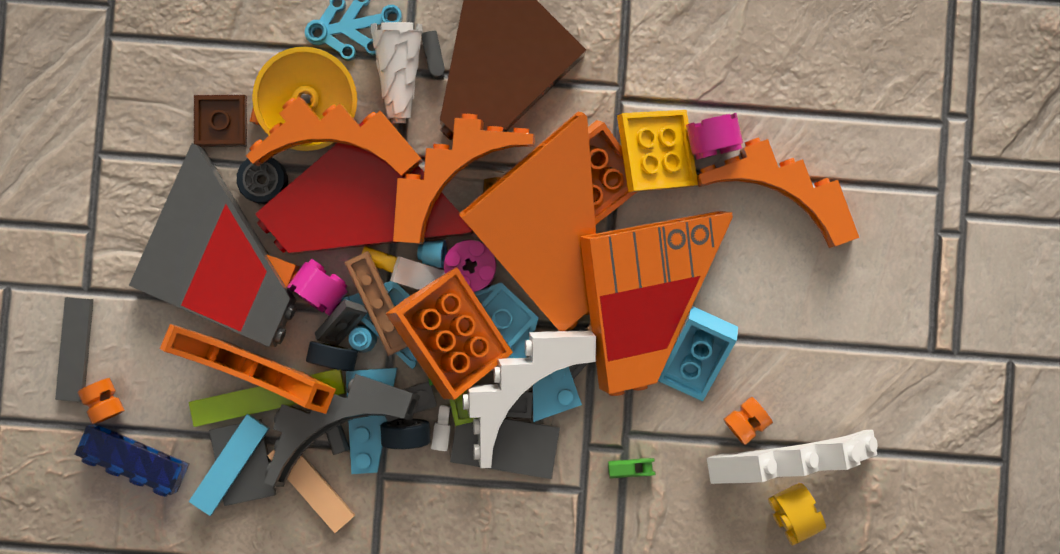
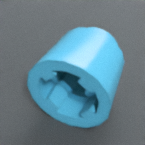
[417,240,447,269]
[349,324,377,353]

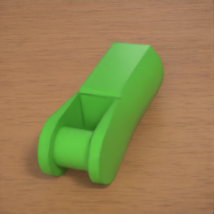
[608,458,656,479]

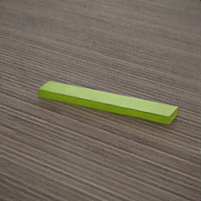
[188,369,346,427]

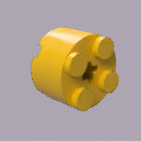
[768,483,826,546]

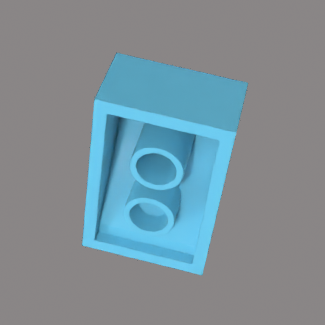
[658,306,738,401]

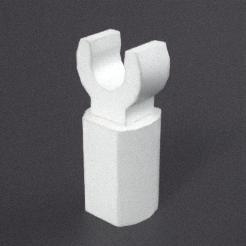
[431,405,451,451]

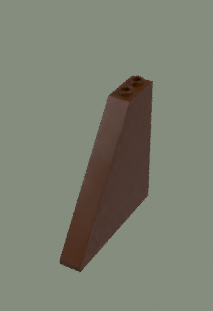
[440,0,586,161]

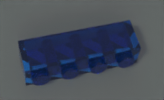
[74,424,190,497]

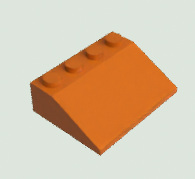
[588,120,637,225]
[386,267,513,400]

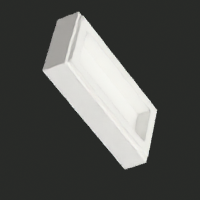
[390,256,445,290]

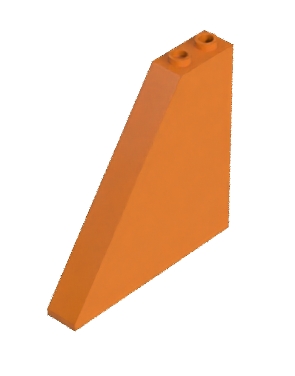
[459,111,596,331]

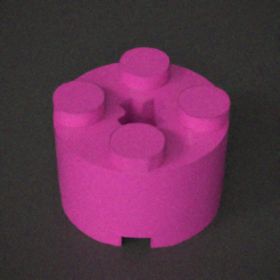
[686,113,743,160]
[444,240,497,292]
[287,259,348,316]

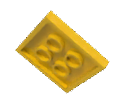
[617,110,698,192]

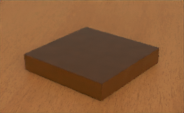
[194,95,247,147]

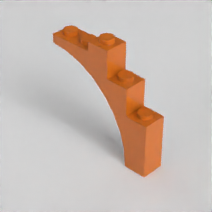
[246,97,423,178]
[393,114,535,243]
[697,137,859,248]
[160,324,336,414]

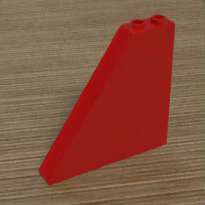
[255,121,474,254]

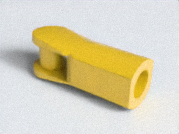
[362,246,397,273]

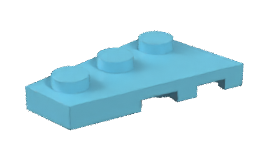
[533,367,582,422]

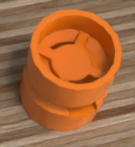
[77,378,125,425]
[723,397,773,445]

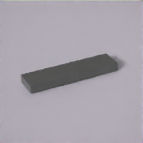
[55,297,94,402]

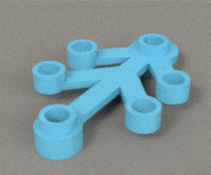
[305,0,402,61]

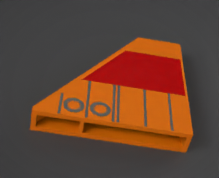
[580,211,733,396]

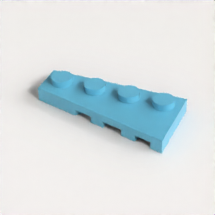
[346,368,398,474]

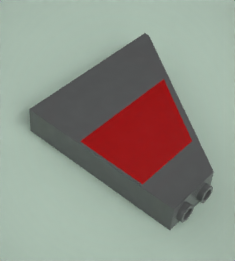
[129,143,297,347]

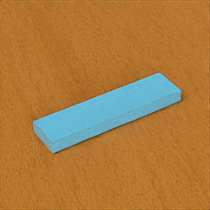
[189,414,270,516]

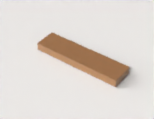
[344,251,408,356]

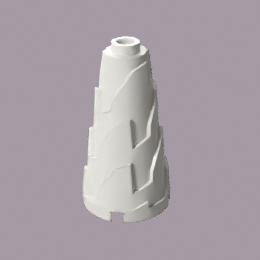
[370,22,423,123]

